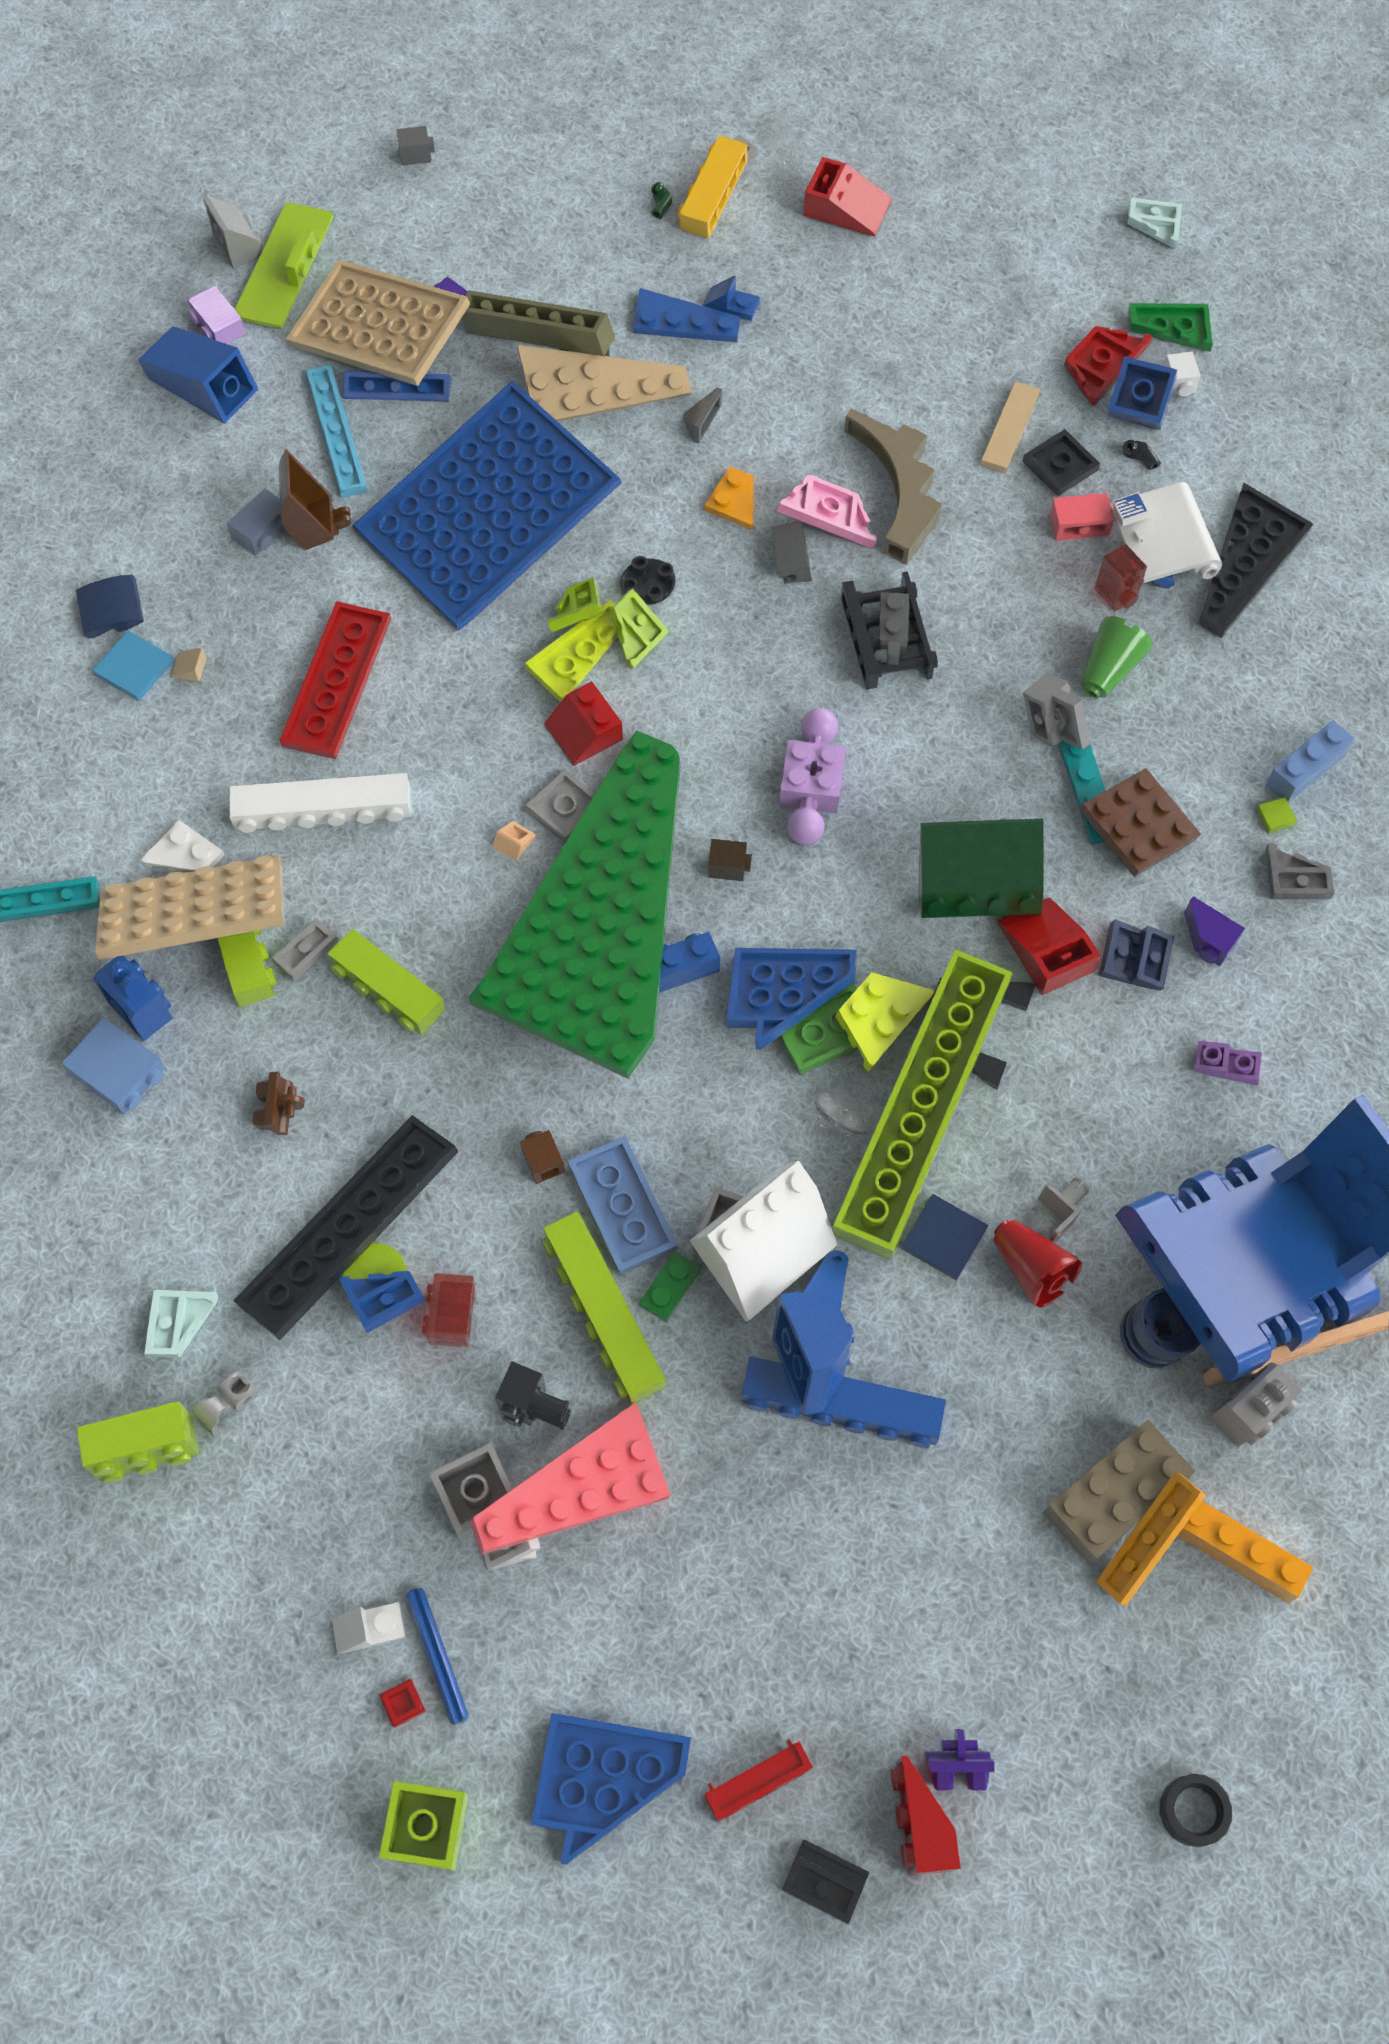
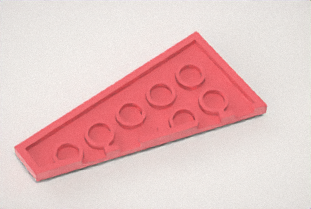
[470,1402,671,1555]

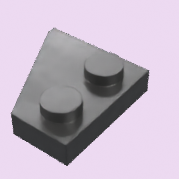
[1265,843,1335,899]

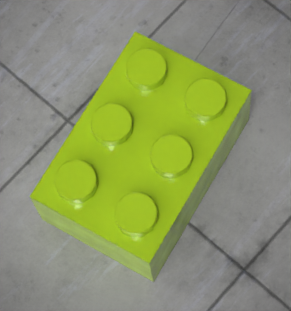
[77,1401,199,1483]

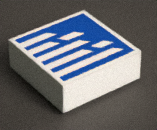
[1113,492,1149,527]

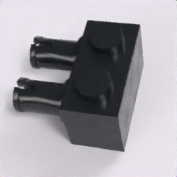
[495,1361,571,1430]

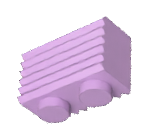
[188,285,246,344]

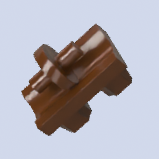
[252,1071,305,1135]

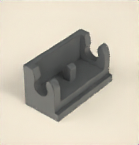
[771,521,812,584]

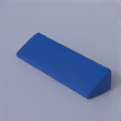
[343,371,452,402]

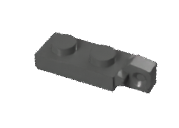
[879,592,909,665]

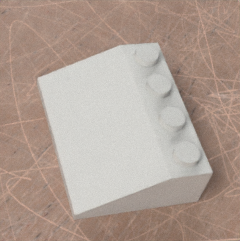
[690,1161,837,1322]

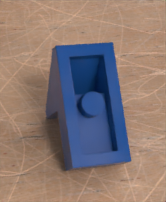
[703,276,760,321]

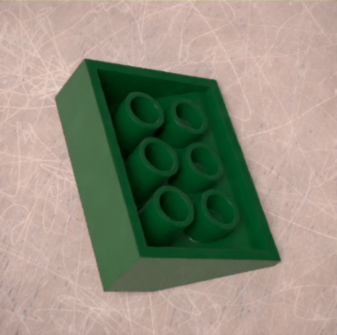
[918,818,1044,918]

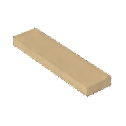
[980,381,1040,474]

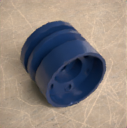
[1120,1288,1201,1369]

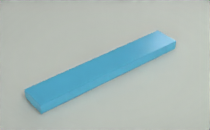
[305,364,368,498]

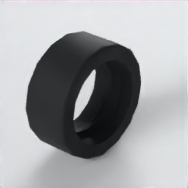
[1160,1773,1232,1847]

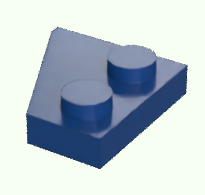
[339,1271,426,1333]

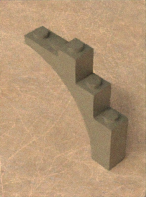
[844,408,942,565]

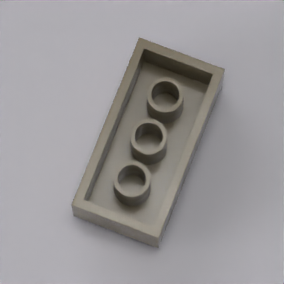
[1044,1420,1195,1565]

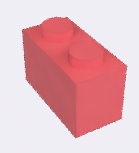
[1049,493,1114,541]

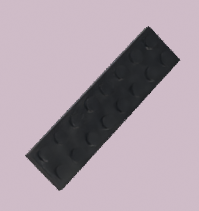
[233,1115,458,1341]

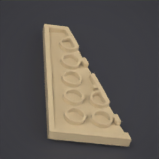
[517,345,692,421]

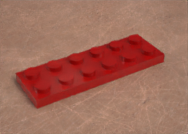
[279,601,391,759]

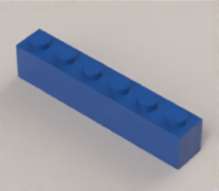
[741,1356,946,1448]

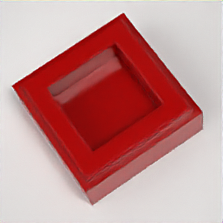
[379,1678,426,1728]

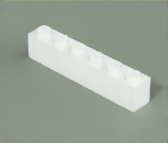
[230,773,411,833]

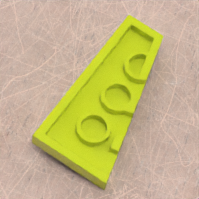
[525,600,618,702]

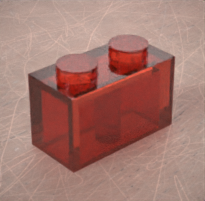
[1094,543,1147,612]
[422,1273,476,1347]

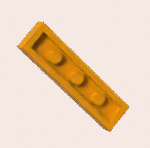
[1096,1472,1207,1606]

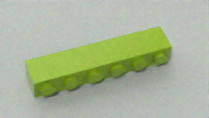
[541,1211,666,1405]

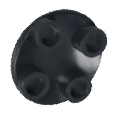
[620,556,676,605]

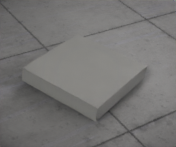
[524,769,595,843]

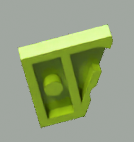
[547,577,602,632]
[610,589,669,669]

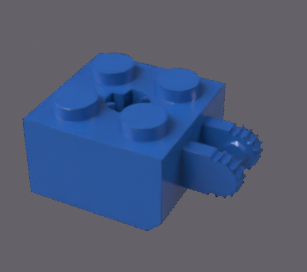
[93,956,173,1041]

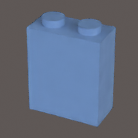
[61,1018,166,1115]

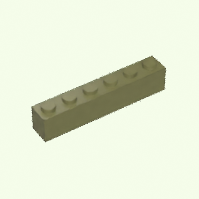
[461,290,615,356]

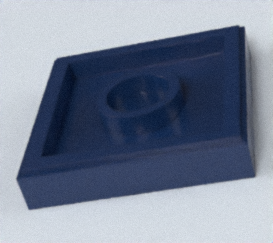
[901,1194,989,1281]

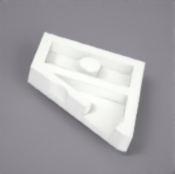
[141,820,225,872]

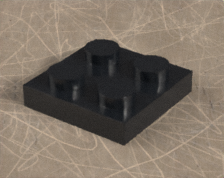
[1022,429,1100,496]

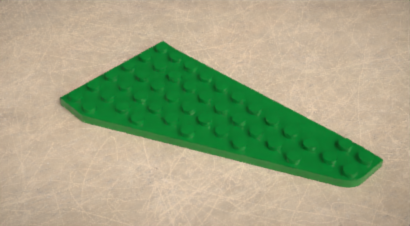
[469,731,681,1079]

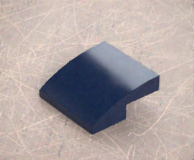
[76,574,144,639]
[1099,919,1175,991]

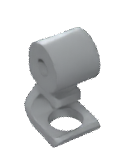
[192,1371,259,1437]

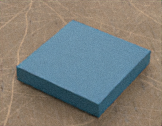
[92,631,174,701]

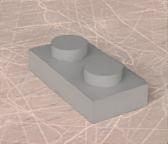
[272,918,339,981]

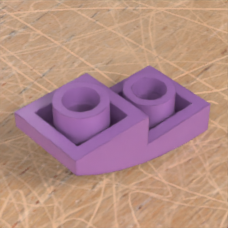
[1194,1041,1262,1085]

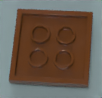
[1079,768,1201,877]

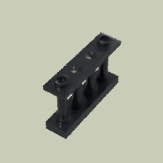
[841,571,938,690]

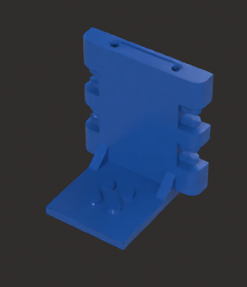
[1115,1094,1389,1383]

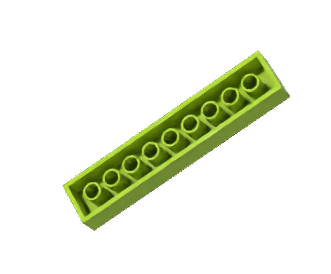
[832,949,1013,1260]

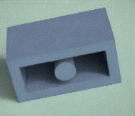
[227,489,286,556]

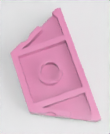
[776,474,877,548]

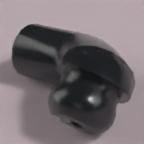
[1123,440,1161,470]

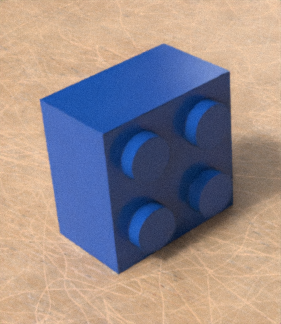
[1108,356,1177,430]

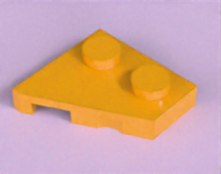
[705,466,754,530]

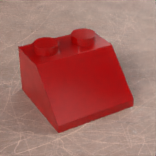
[544,681,623,766]

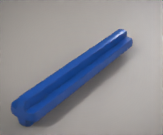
[406,1588,468,1725]

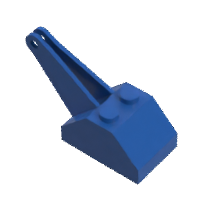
[772,1250,854,1415]

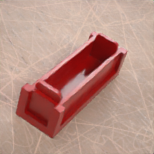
[704,1739,813,1823]

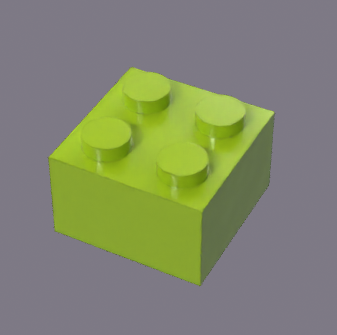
[379,1781,469,1871]

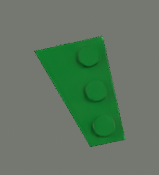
[1128,303,1213,352]

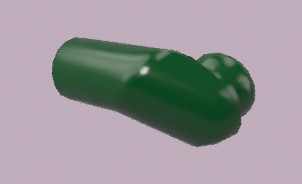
[651,182,673,219]

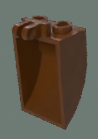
[278,449,351,550]

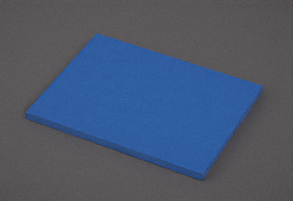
[352,381,622,631]

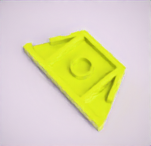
[835,972,934,1072]

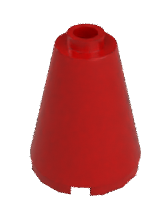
[993,1220,1083,1308]

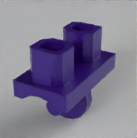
[926,1729,994,1790]

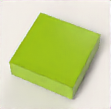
[1256,797,1297,834]

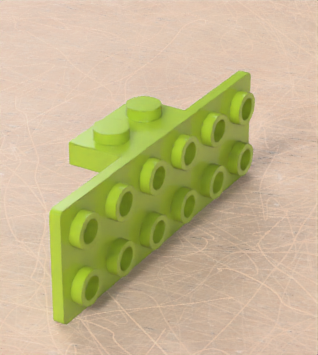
[235,202,334,329]

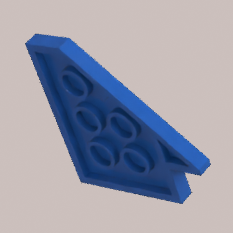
[727,948,857,1050]
[531,1713,691,1865]

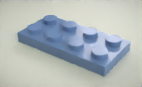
[567,1136,678,1275]

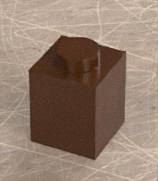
[520,1130,565,1184]

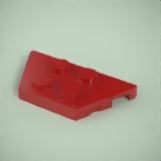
[1064,326,1153,406]

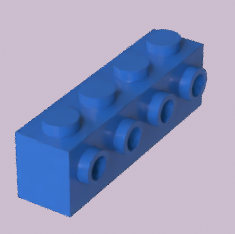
[659,931,720,993]

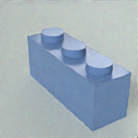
[1266,720,1355,803]

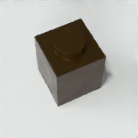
[708,839,752,881]

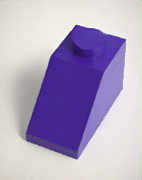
[1184,896,1245,966]

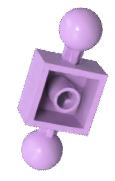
[779,708,846,845]

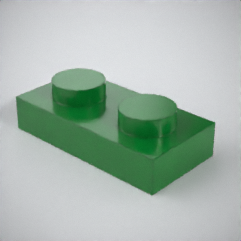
[639,1251,701,1323]

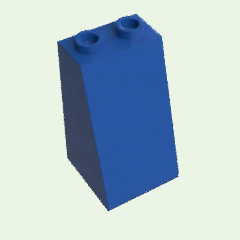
[138,326,259,424]

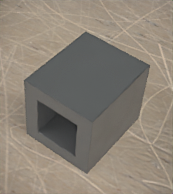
[396,126,435,166]

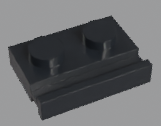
[781,1839,870,1925]

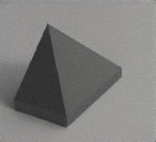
[683,387,722,444]

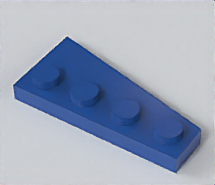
[633,288,740,343]

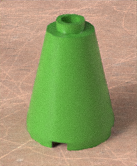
[1081,616,1153,699]

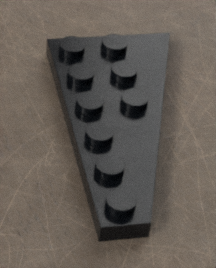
[1198,483,1314,638]

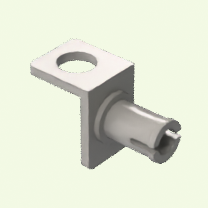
[1038,1178,1089,1243]

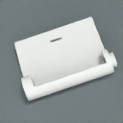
[1110,482,1222,584]

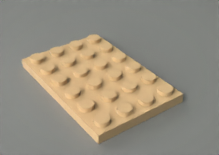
[286,259,470,386]
[95,855,284,960]

